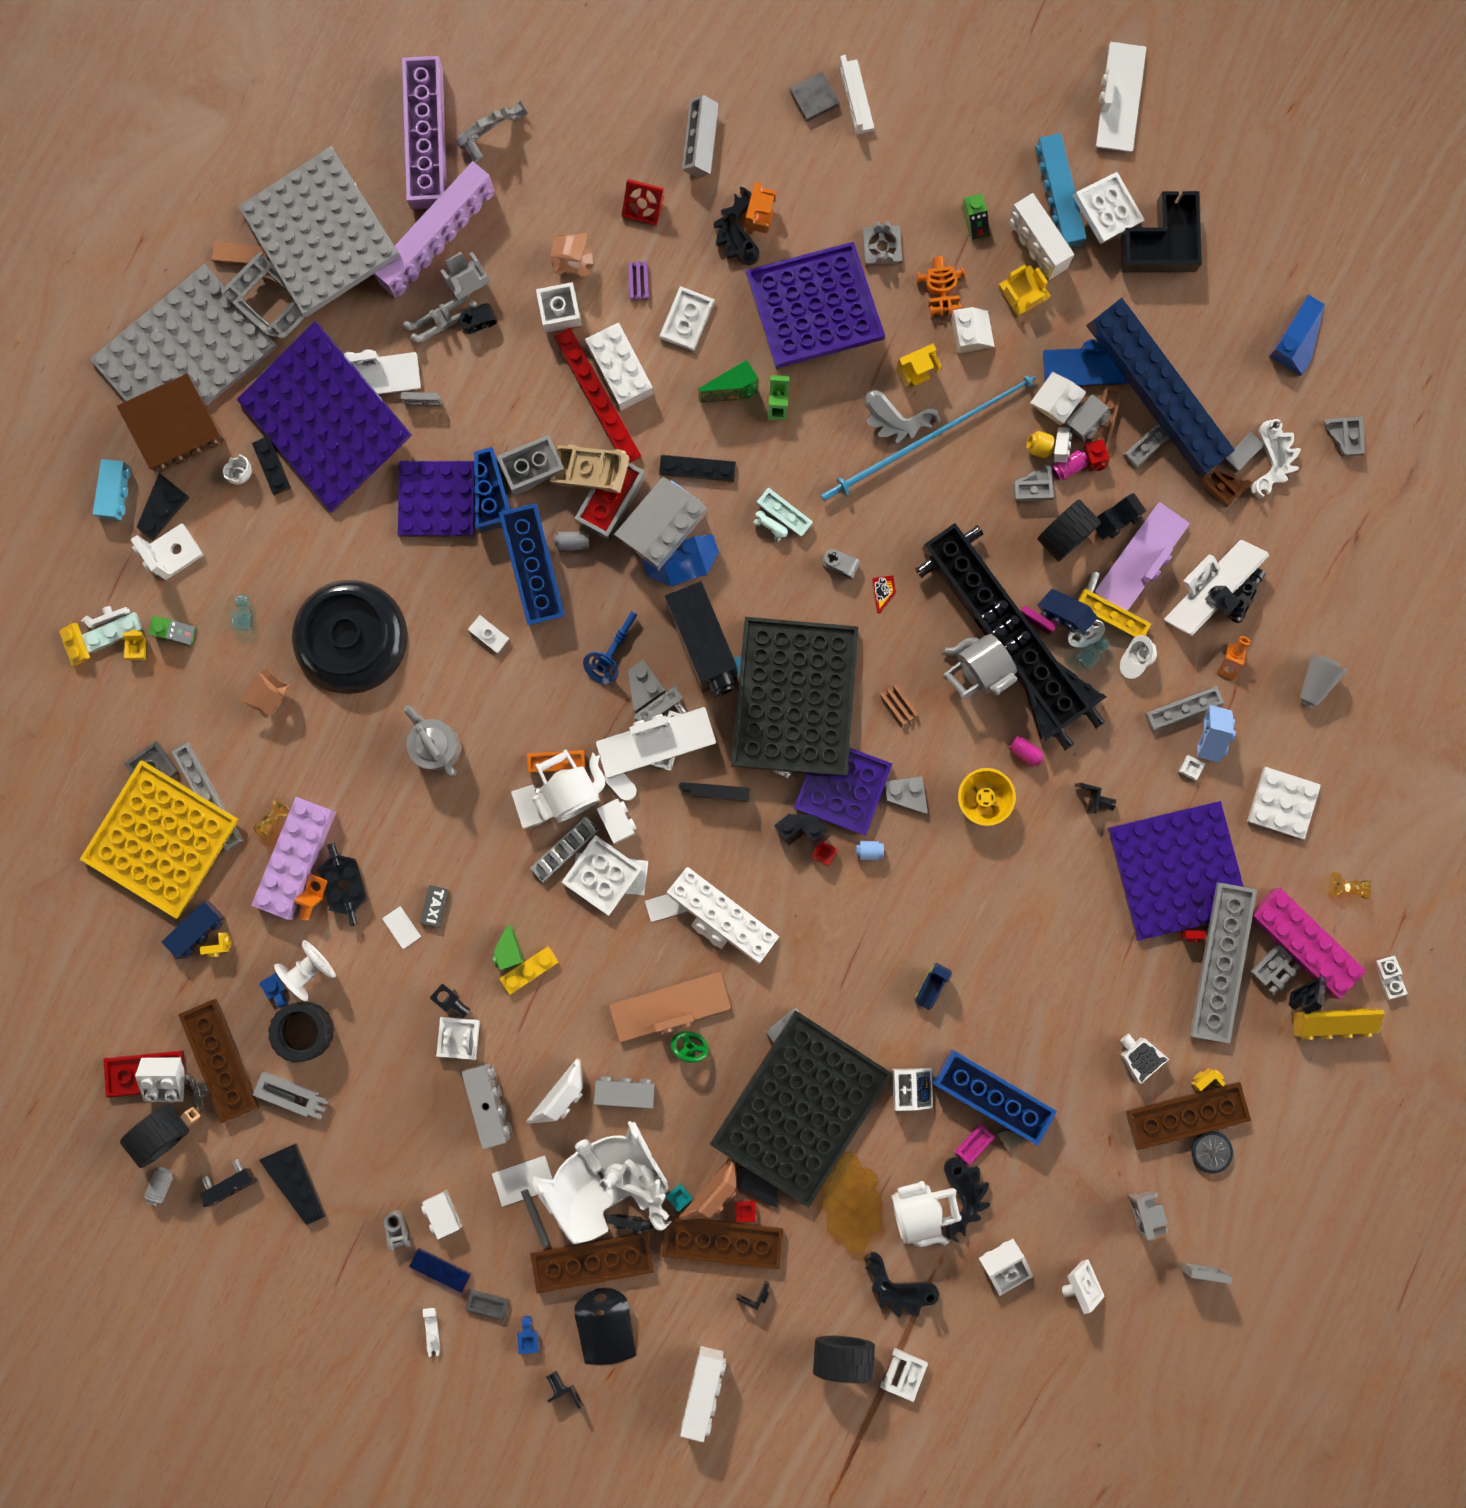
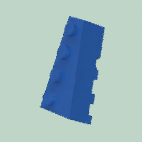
[474,447,511,534]

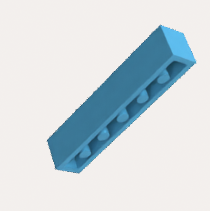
[1035,133,1086,248]

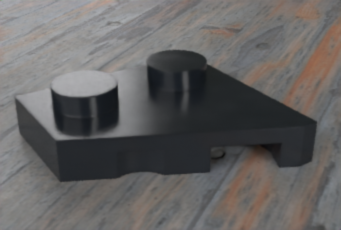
[738,1167,777,1207]
[607,1214,655,1234]

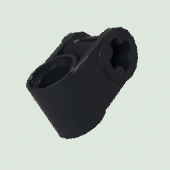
[459,303,497,334]

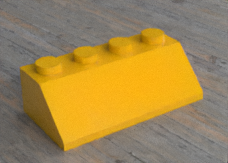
[1293,1008,1384,1040]

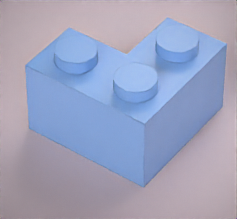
[1197,705,1236,763]

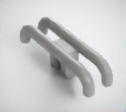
[403,295,477,343]

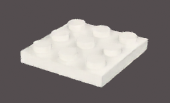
[1072,172,1145,244]
[1247,767,1321,840]
[562,835,643,916]

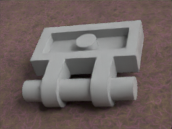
[1250,944,1301,995]

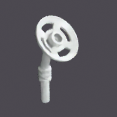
[1067,572,1105,647]

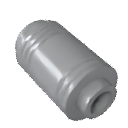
[555,531,589,551]
[144,1167,174,1206]

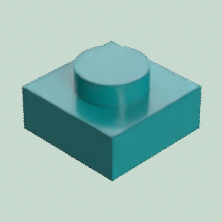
[665,1183,693,1212]

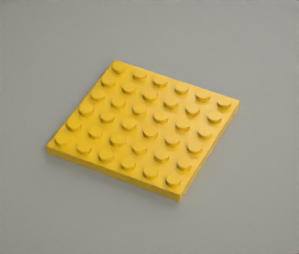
[80,760,240,919]

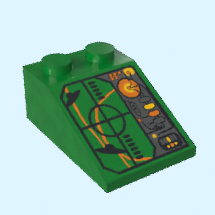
[698,360,759,403]

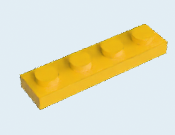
[1078,589,1151,638]

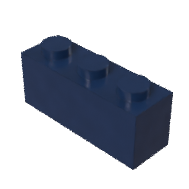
[1037,589,1098,635]
[161,901,225,959]

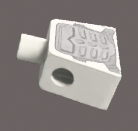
[1120,1034,1169,1084]

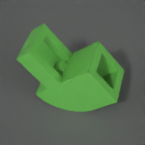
[768,375,789,421]

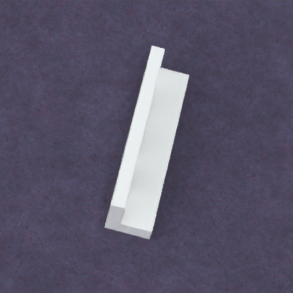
[839,55,874,135]

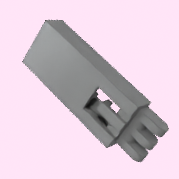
[253,1071,329,1119]

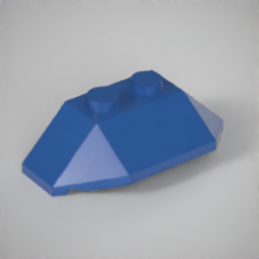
[641,535,719,587]

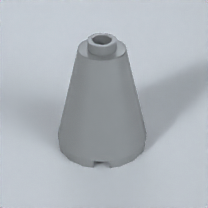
[1299,652,1349,708]

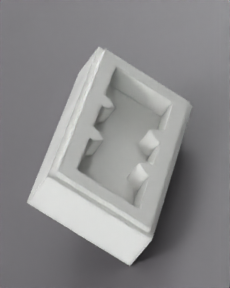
[468,615,510,654]

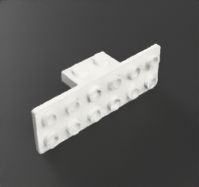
[1096,42,1146,153]
[344,349,421,395]
[1164,540,1269,636]
[596,707,716,778]
[666,867,779,964]

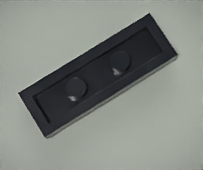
[252,436,291,495]

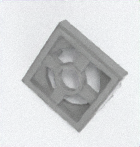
[862,221,903,266]

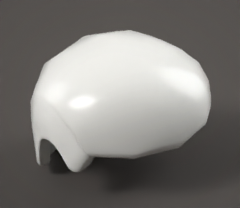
[222,454,252,485]

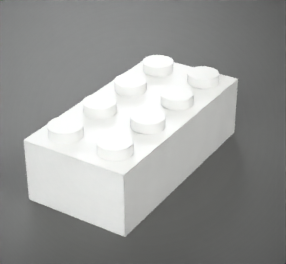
[1008,193,1074,280]
[585,322,654,411]
[680,1346,726,1442]

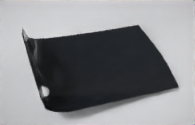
[574,1288,636,1365]

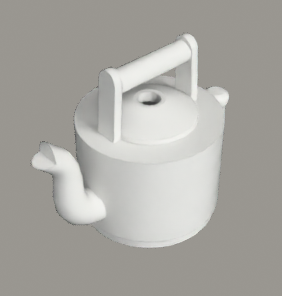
[532,749,605,823]
[891,1181,962,1247]

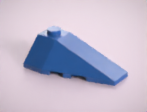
[1269,295,1325,376]

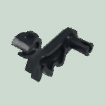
[713,187,760,265]
[943,1157,990,1242]
[863,1252,939,1317]

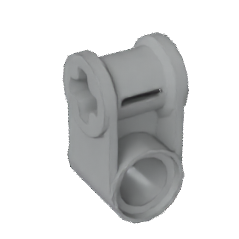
[822,549,860,580]
[384,1210,411,1251]

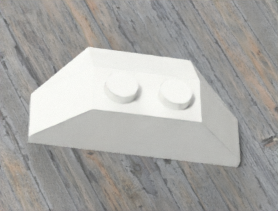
[526,1058,583,1124]

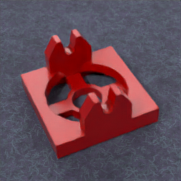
[621,179,665,226]

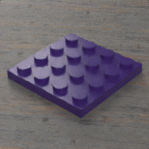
[398,461,475,537]
[794,748,892,836]

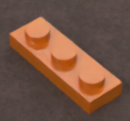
[527,750,586,773]

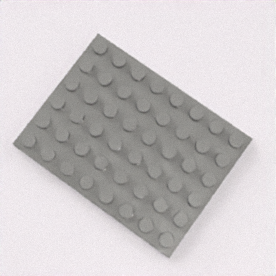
[238,146,401,317]
[90,264,277,406]

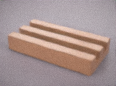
[880,684,919,726]

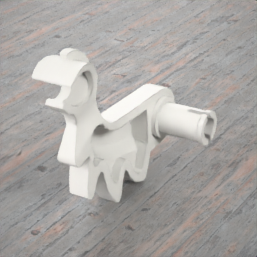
[1251,419,1301,499]
[598,1159,672,1231]

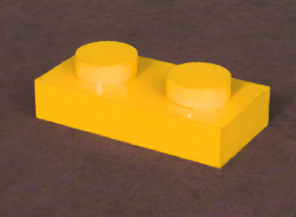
[59,623,90,666]

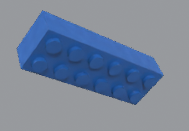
[499,503,565,625]
[932,1049,1057,1146]

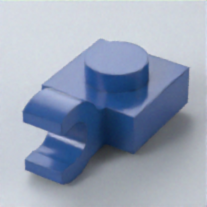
[259,973,289,1008]
[517,1316,539,1354]

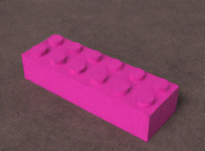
[1252,888,1366,999]

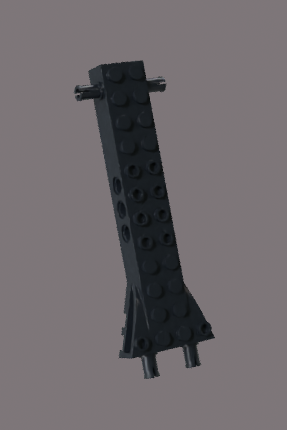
[915,523,1107,751]

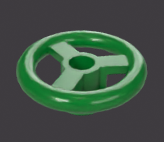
[671,1031,709,1063]

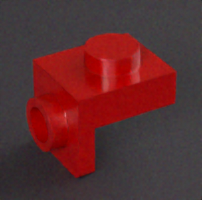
[1084,439,1110,471]

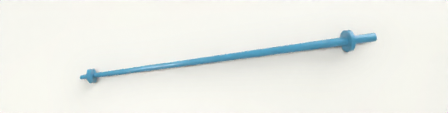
[820,376,1036,501]

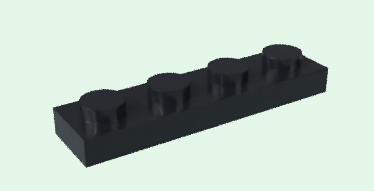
[659,455,736,482]

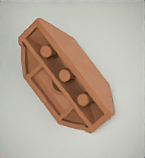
[679,1157,737,1220]

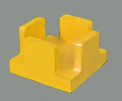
[998,264,1051,317]
[896,343,942,387]

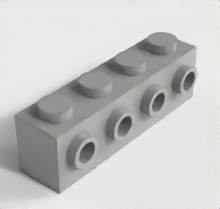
[682,94,719,178]

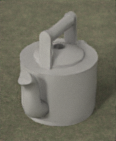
[942,634,1017,700]
[404,705,461,777]

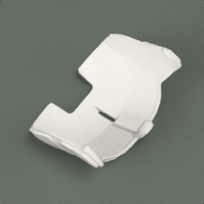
[532,1121,669,1244]

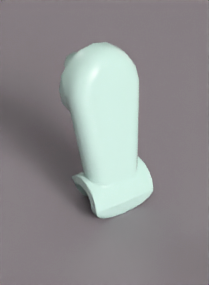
[753,511,788,542]

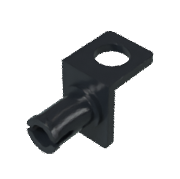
[1074,783,1116,814]
[430,984,470,1019]
[546,1371,584,1409]

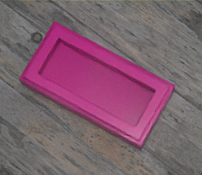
[1020,605,1057,634]
[954,1123,995,1166]

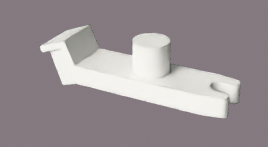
[81,606,130,629]
[423,1308,440,1357]

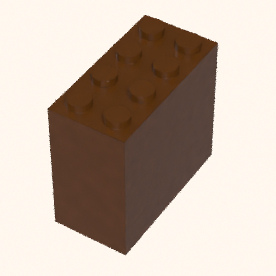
[117,373,225,473]

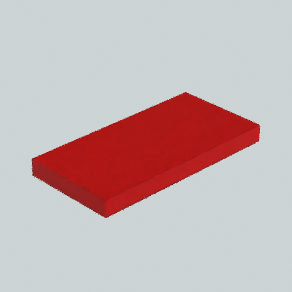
[103,1050,186,1098]

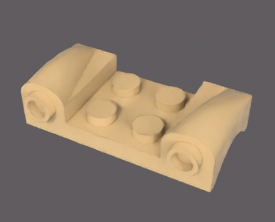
[549,444,629,493]

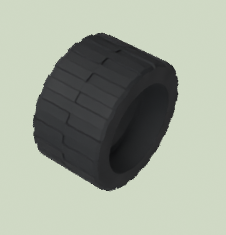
[1037,500,1101,562]
[268,1002,334,1062]
[120,1104,189,1168]
[813,1336,875,1383]

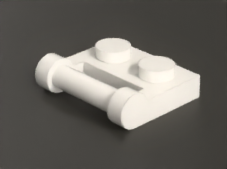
[880,1348,928,1402]

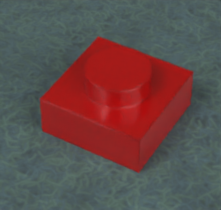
[811,842,838,867]
[1181,931,1206,943]
[736,1200,756,1222]

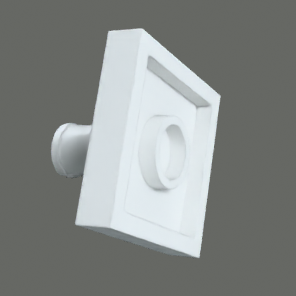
[1062,1259,1105,1314]

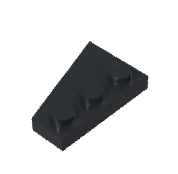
[137,473,190,540]

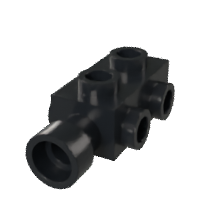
[1227,568,1266,623]

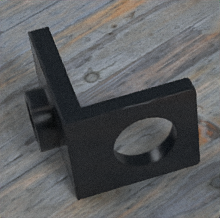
[736,1280,769,1310]

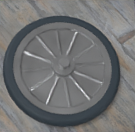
[1191,1131,1233,1173]

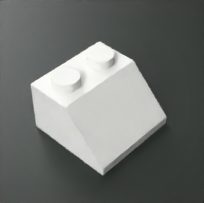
[951,307,995,354]
[1030,372,1086,426]
[979,1239,1034,1296]

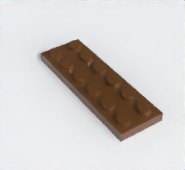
[178,999,259,1123]
[1126,1082,1251,1150]
[662,1215,783,1269]
[530,1232,654,1294]

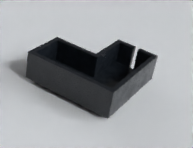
[1121,191,1202,272]

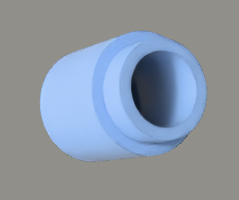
[856,841,884,861]

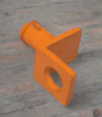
[1217,636,1250,680]
[294,874,327,921]

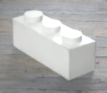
[1054,427,1072,462]

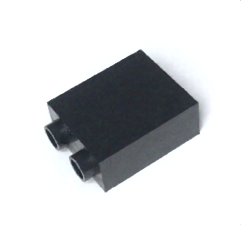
[665,581,738,697]

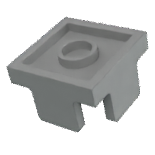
[440,252,491,301]
[1128,1191,1168,1240]

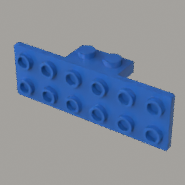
[1043,339,1129,386]

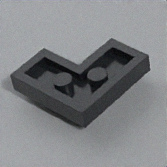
[1288,976,1327,1015]

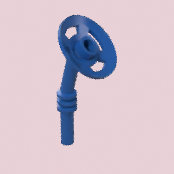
[583,611,637,684]

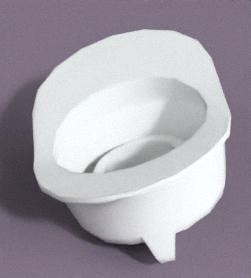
[1120,635,1157,679]

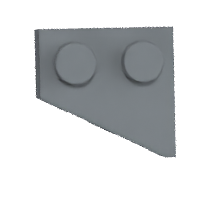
[1324,416,1365,457]
[1014,464,1054,502]
[628,660,665,712]
[884,776,928,814]

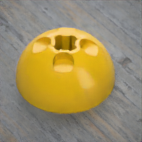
[958,768,1016,826]

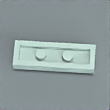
[757,487,813,538]
[82,612,143,653]

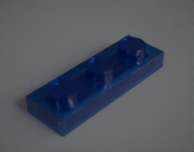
[409,1247,472,1293]

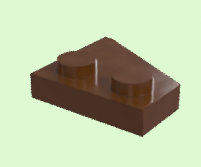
[1199,467,1252,508]

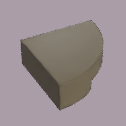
[997,1130,1024,1151]

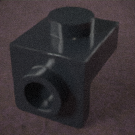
[1205,586,1240,616]

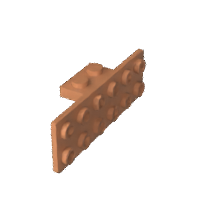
[609,972,731,1042]

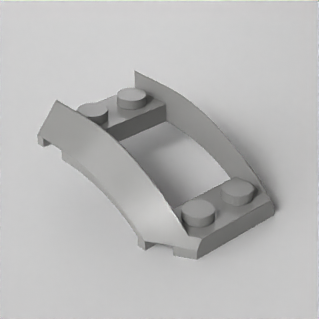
[221,252,305,339]

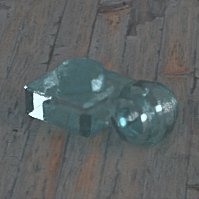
[231,594,252,630]
[1075,637,1111,671]

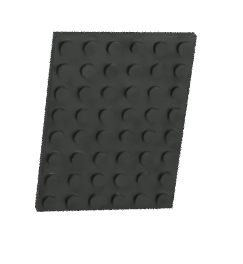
[731,617,859,777]
[710,1010,893,1208]

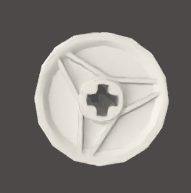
[274,940,336,1001]

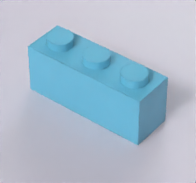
[93,459,131,521]

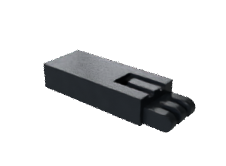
[679,782,750,802]

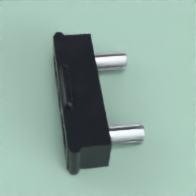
[200,1159,257,1207]

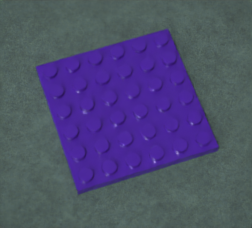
[746,242,885,369]
[1108,801,1244,941]

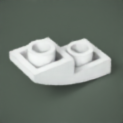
[1375,955,1408,1001]

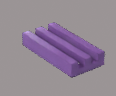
[629,261,649,300]

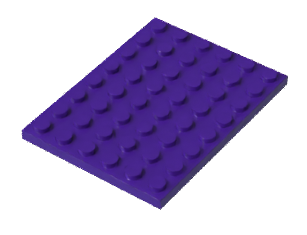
[237,321,412,512]

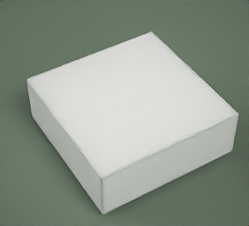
[1178,755,1205,781]

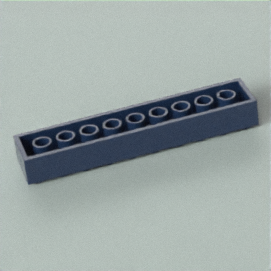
[1086,298,1235,476]

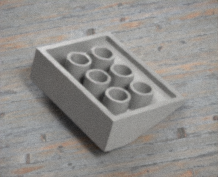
[614,477,707,571]

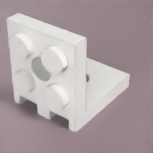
[131,523,204,580]

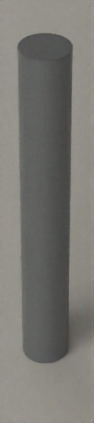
[521,1189,550,1247]

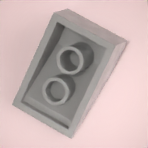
[497,435,564,496]

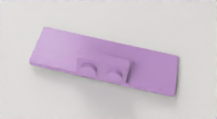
[1094,502,1190,611]

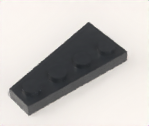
[259,1143,326,1225]

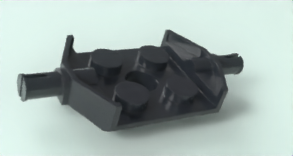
[317,843,368,927]

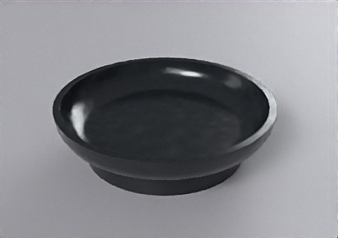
[292,580,407,694]

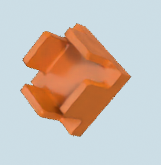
[746,182,776,234]

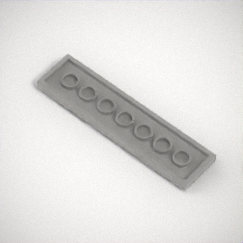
[1190,882,1257,1043]

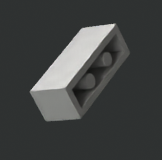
[594,1076,655,1108]

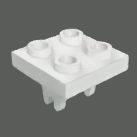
[436,1017,480,1060]

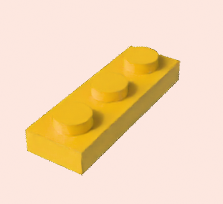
[499,946,559,995]

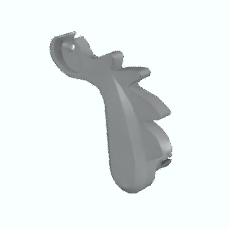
[456,101,528,163]
[864,390,940,443]

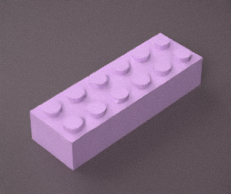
[251,797,337,920]

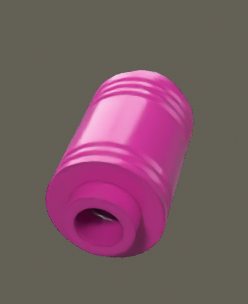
[1052,450,1088,480]
[1008,736,1044,768]

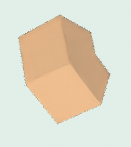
[180,1107,200,1127]

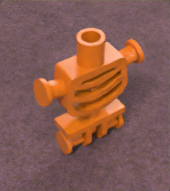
[917,256,966,317]

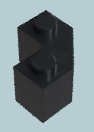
[1095,493,1147,540]
[774,814,831,848]

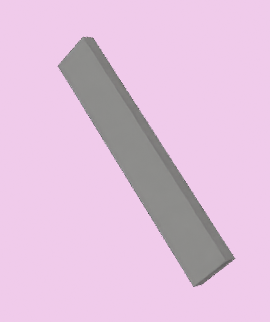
[171,742,244,851]

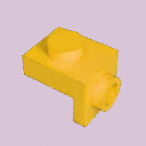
[122,630,147,661]
[200,932,231,958]
[1191,1068,1226,1091]

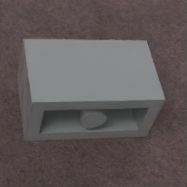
[1066,394,1111,442]

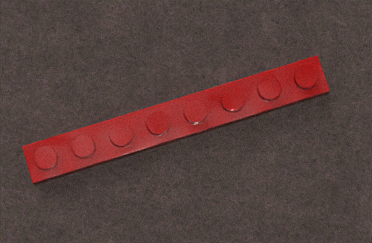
[554,328,641,463]

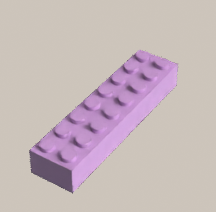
[402,56,447,209]
[374,161,495,298]

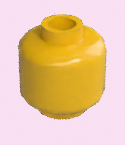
[1026,431,1056,458]

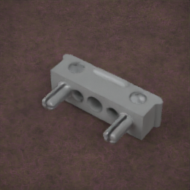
[633,686,686,722]

